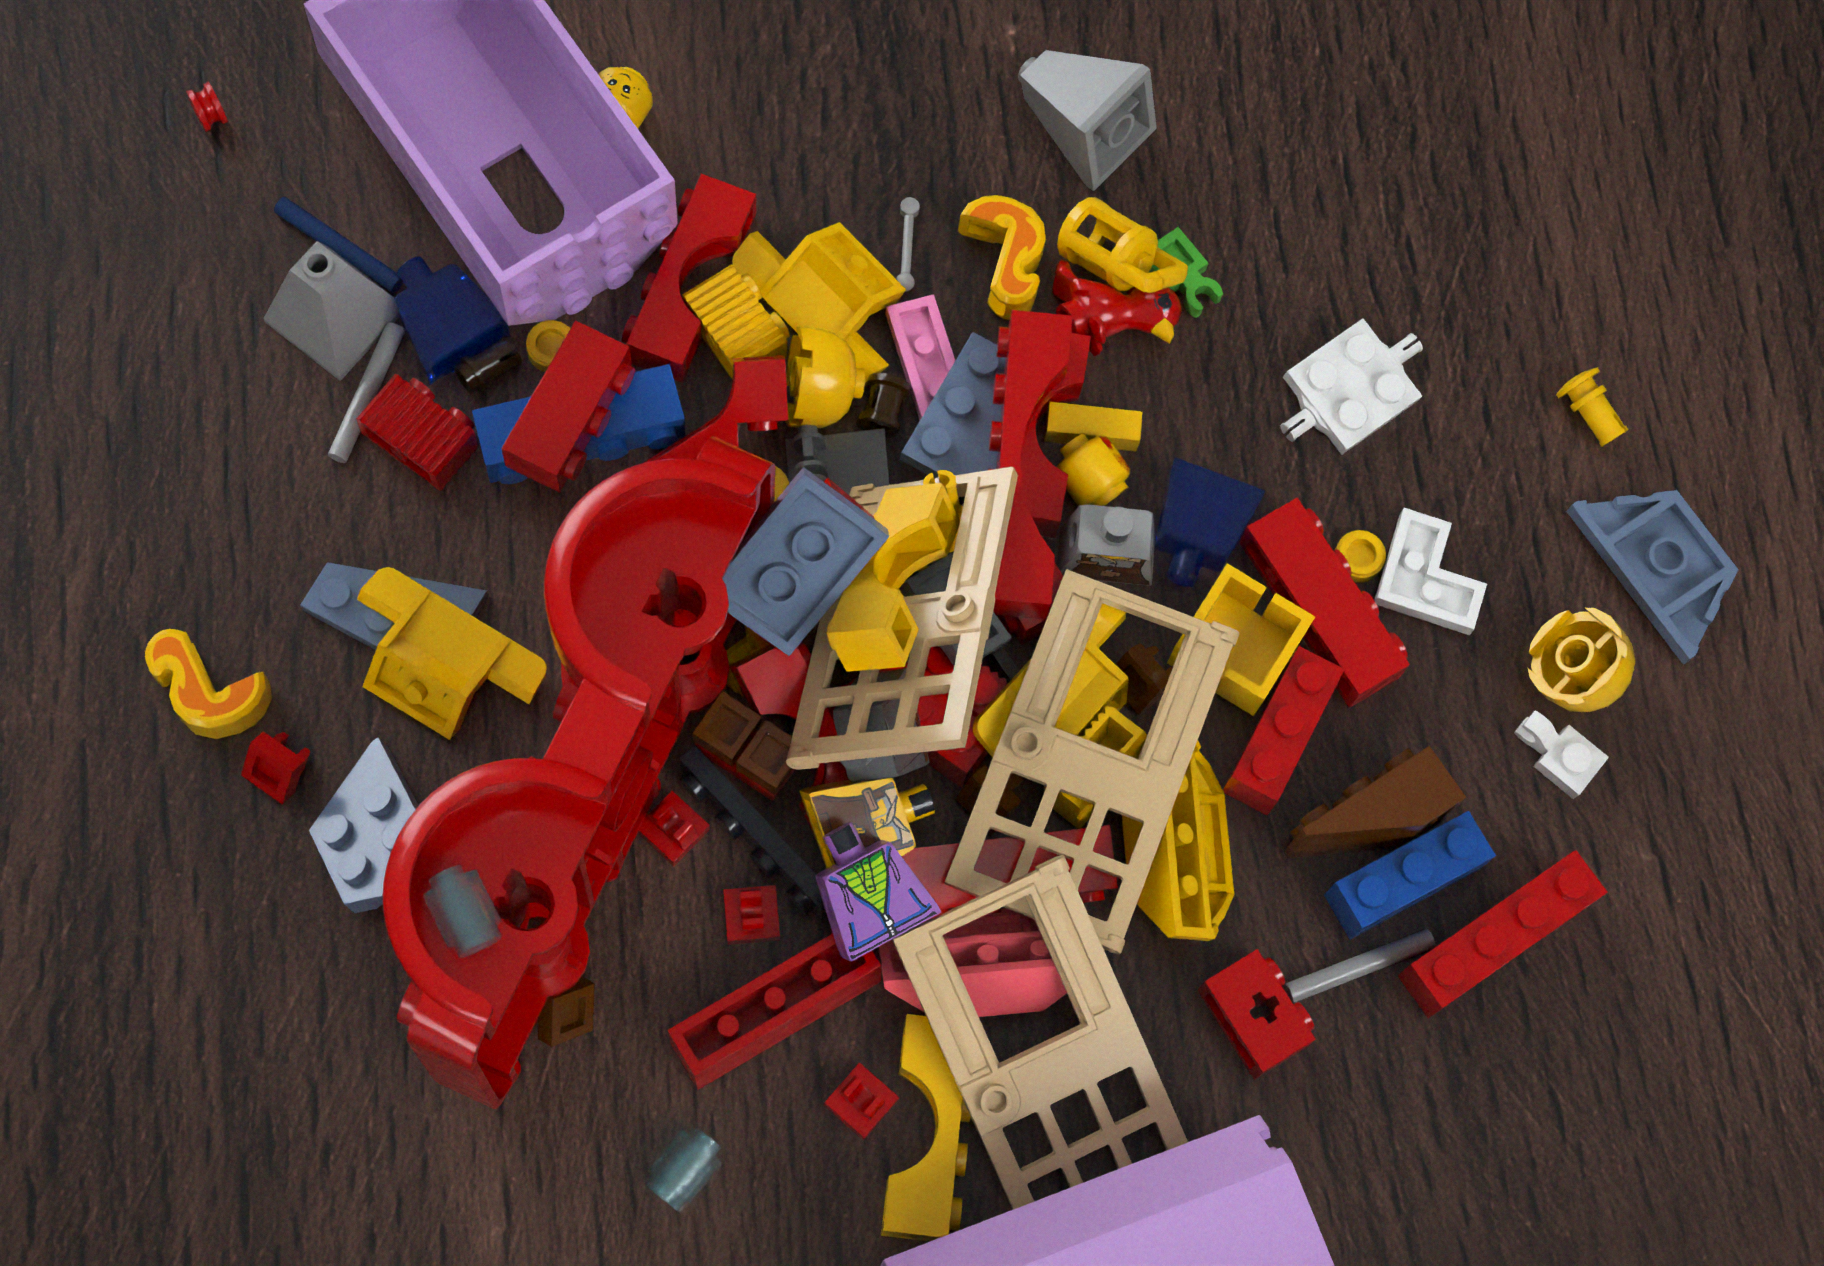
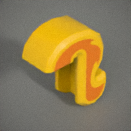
[958,195,1046,320]
[145,629,272,739]

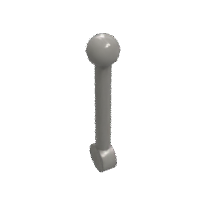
[896,197,920,292]

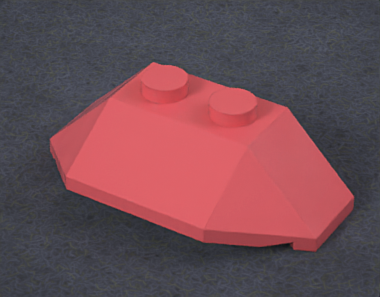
[879,908,1067,1017]

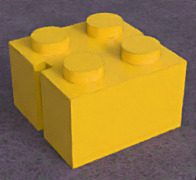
[1167,563,1315,716]

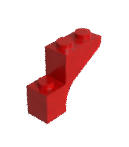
[643,355,788,463]

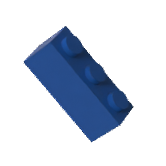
[1324,811,1496,940]

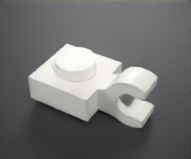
[1514,710,1609,799]

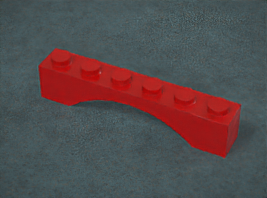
[988,310,1072,620]

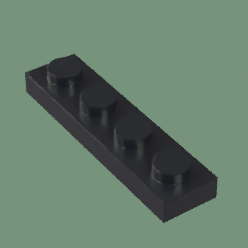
[679,745,827,920]

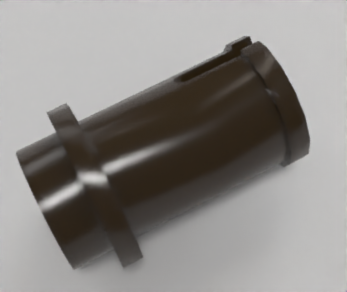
[454,336,522,393]

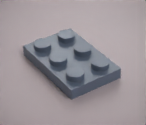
[723,467,889,656]

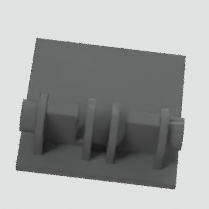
[785,425,890,495]

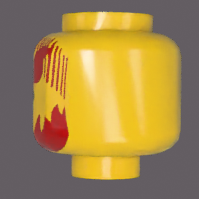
[1057,433,1130,506]

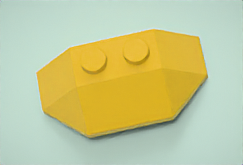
[1122,740,1234,941]

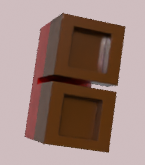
[692,691,796,801]

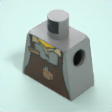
[1057,504,1155,586]

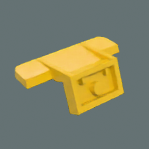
[732,222,906,387]
[357,567,547,740]
[973,603,1128,758]

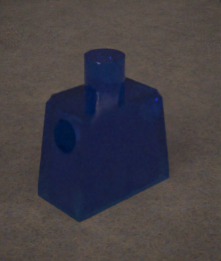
[394,257,511,385]
[1155,457,1265,587]

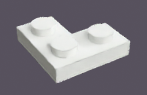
[1374,508,1487,635]

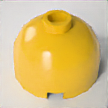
[785,326,865,428]
[1528,608,1635,712]

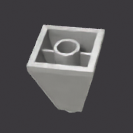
[1018,50,1157,191]
[263,241,406,381]

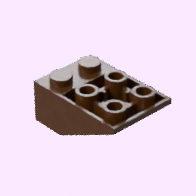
[1283,746,1467,858]

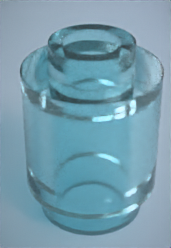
[423,865,502,958]
[645,1127,723,1211]

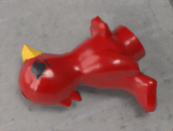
[1052,259,1182,357]

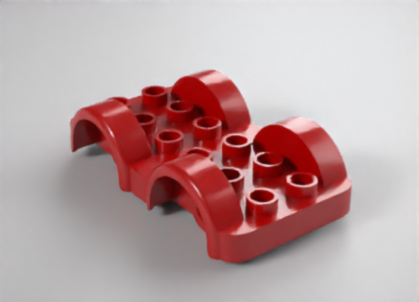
[383,436,776,1109]

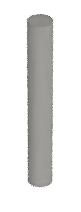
[328,322,405,463]
[1284,929,1435,1003]

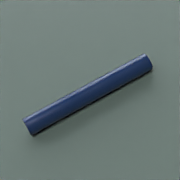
[274,196,404,294]

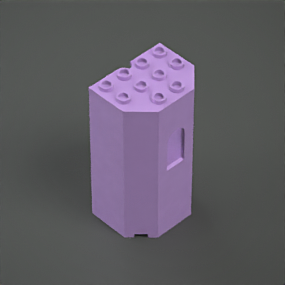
[304,0,678,326]
[880,1115,1334,1266]

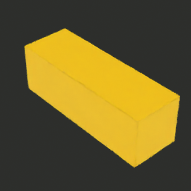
[1044,402,1142,452]

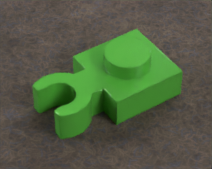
[1149,227,1223,318]

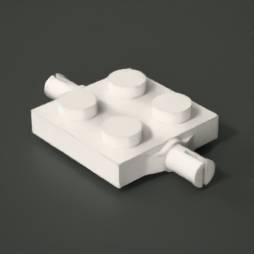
[1280,318,1423,455]

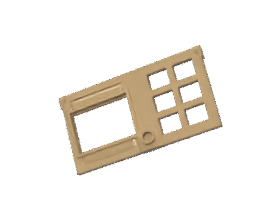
[786,467,1018,770]
[944,569,1240,954]
[892,855,1188,1210]

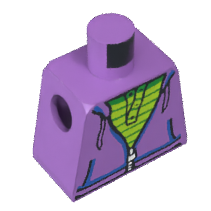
[815,822,941,962]

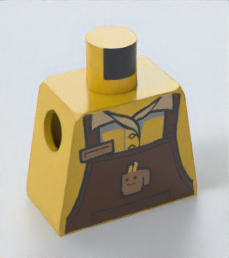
[799,778,935,868]

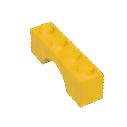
[826,483,960,672]
[881,1014,971,1241]

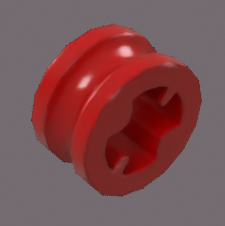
[186,81,228,132]

